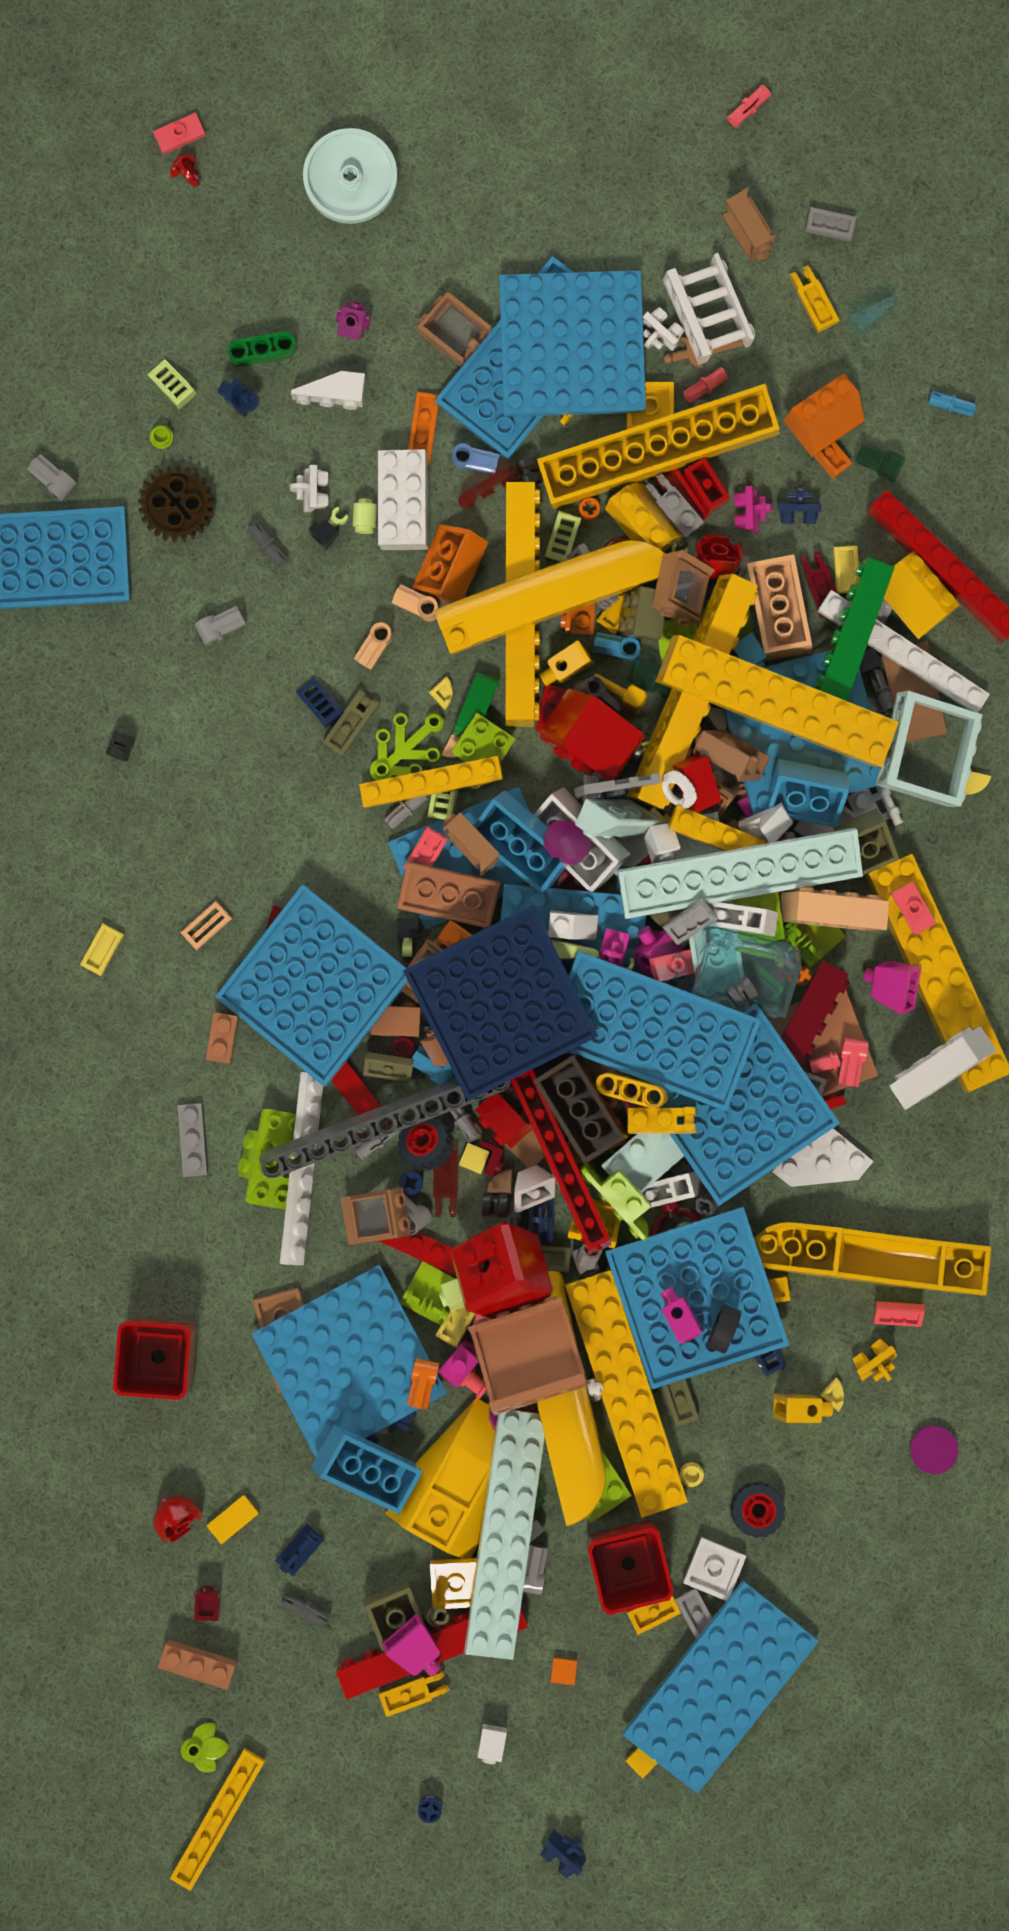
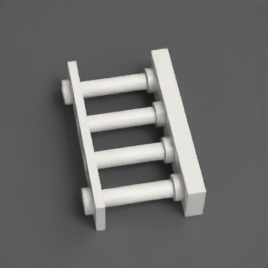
[663,253,755,365]

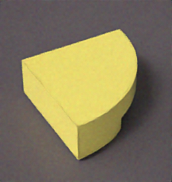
[429,676,453,710]
[965,771,991,795]
[820,1377,844,1412]

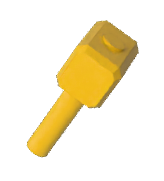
[594,673,647,714]

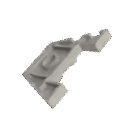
[574,773,661,801]

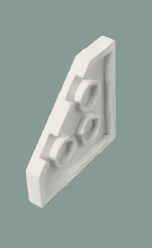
[772,1129,873,1187]

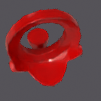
[170,154,200,187]

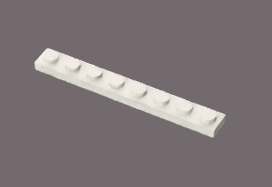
[817,590,990,713]
[280,1072,323,1266]

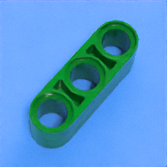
[227,332,297,367]
[453,671,500,737]

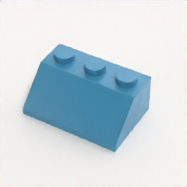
[767,758,850,828]

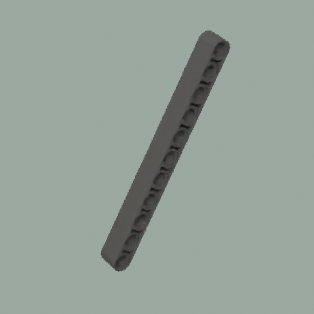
[259,1078,510,1178]

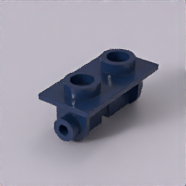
[275,1523,325,1576]

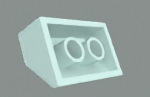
[575,799,664,838]
[600,1134,684,1193]

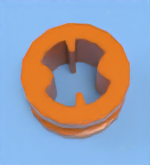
[579,498,600,521]

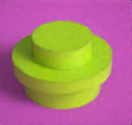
[150,425,174,449]

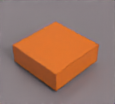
[550,1657,577,1686]

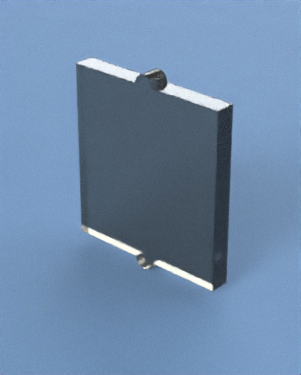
[348,1036,393,1092]

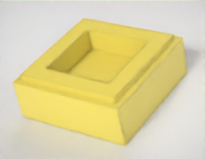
[459,1143,490,1174]

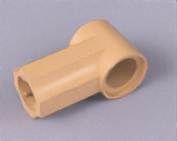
[392,584,439,621]
[354,622,393,670]

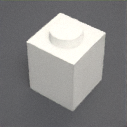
[644,823,680,863]
[478,1724,507,1764]

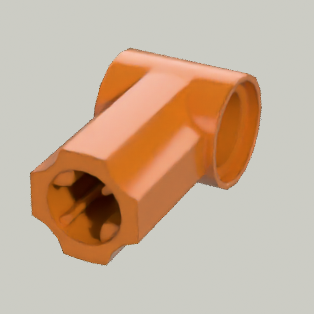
[407,1358,440,1410]

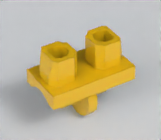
[853,1339,897,1382]

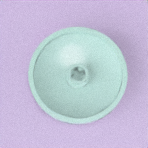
[303,128,398,224]

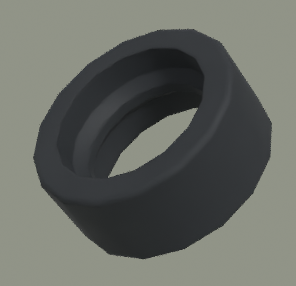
[707,1304,742,1354]

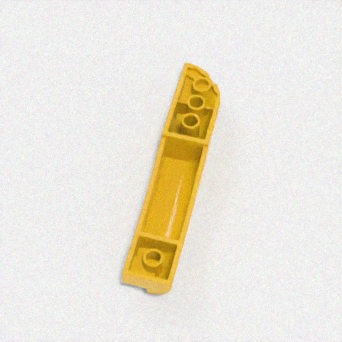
[434,541,665,655]
[754,1222,992,1296]
[534,1271,606,1526]

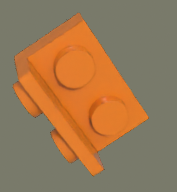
[561,603,595,636]

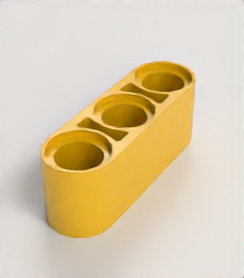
[596,1072,668,1108]

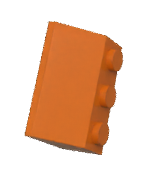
[783,374,865,457]
[412,524,488,604]

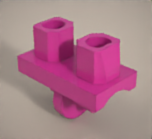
[734,486,773,533]
[599,928,630,967]

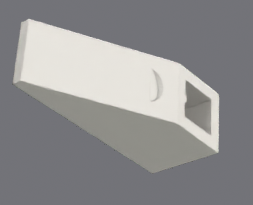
[291,371,366,410]

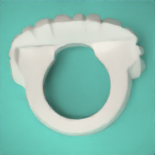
[662,770,697,808]

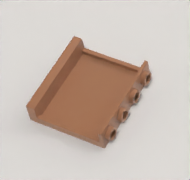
[765,990,878,1097]
[468,1296,589,1415]

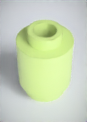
[353,499,377,534]

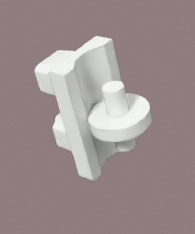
[643,307,684,352]
[290,465,328,512]

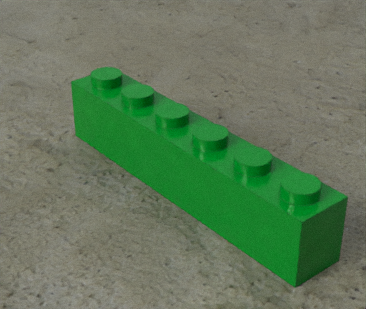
[814,557,895,701]

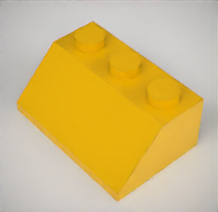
[605,481,684,552]
[884,551,960,639]

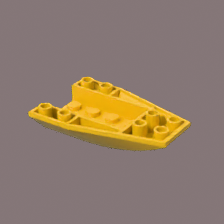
[385,1397,495,1559]

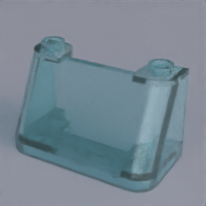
[691,927,801,1018]

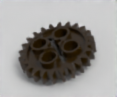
[138,465,216,543]

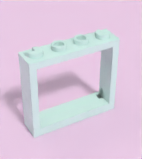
[876,691,983,807]

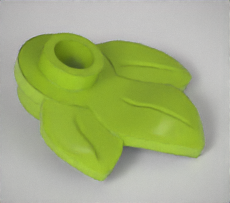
[180,1722,229,1772]

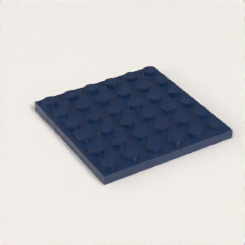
[403,905,599,1101]

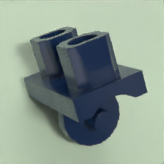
[217,378,259,418]
[777,485,822,524]
[529,1198,553,1242]
[541,1830,586,1878]

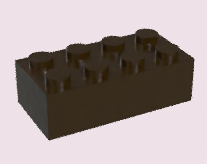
[534,1054,631,1164]

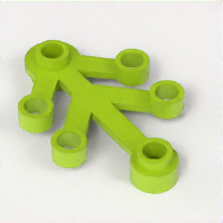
[370,713,444,781]

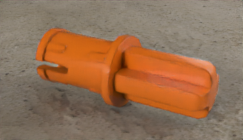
[792,967,812,985]

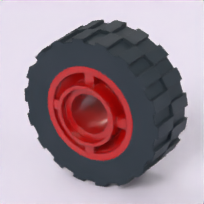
[398,1117,454,1171]
[730,1482,786,1538]

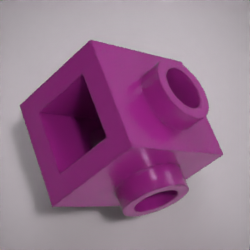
[336,301,371,340]

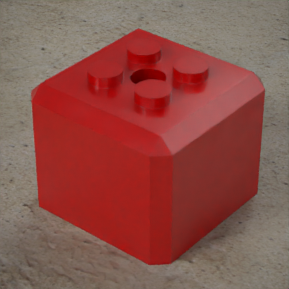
[539,689,645,781]
[451,1221,553,1319]
[113,1318,197,1400]
[586,1520,674,1615]

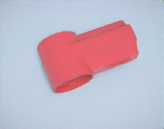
[837,1037,868,1087]

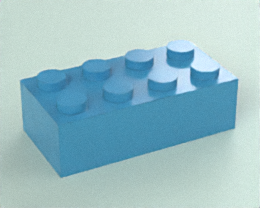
[474,790,568,894]
[311,1425,423,1514]

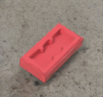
[153,113,206,155]
[403,826,448,869]
[891,882,936,936]
[649,950,694,981]
[873,1301,925,1327]

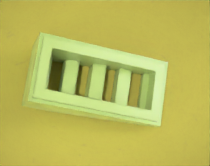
[147,359,196,410]
[545,511,581,562]
[428,789,459,820]
[550,938,599,959]

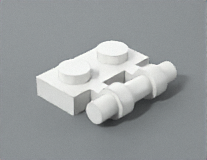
[846,786,903,826]

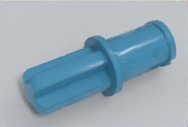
[928,390,976,416]

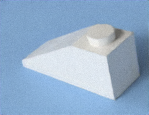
[707,902,778,936]
[642,1171,706,1207]

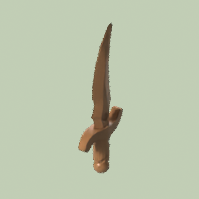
[663,337,744,368]

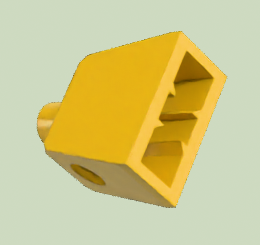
[539,640,595,686]
[773,1393,833,1423]

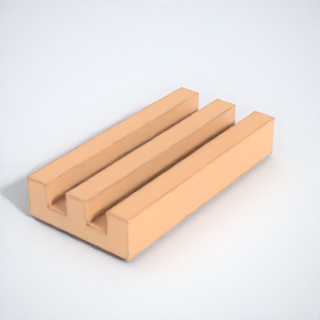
[180,901,232,950]

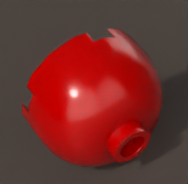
[695,535,743,580]
[153,1496,202,1544]

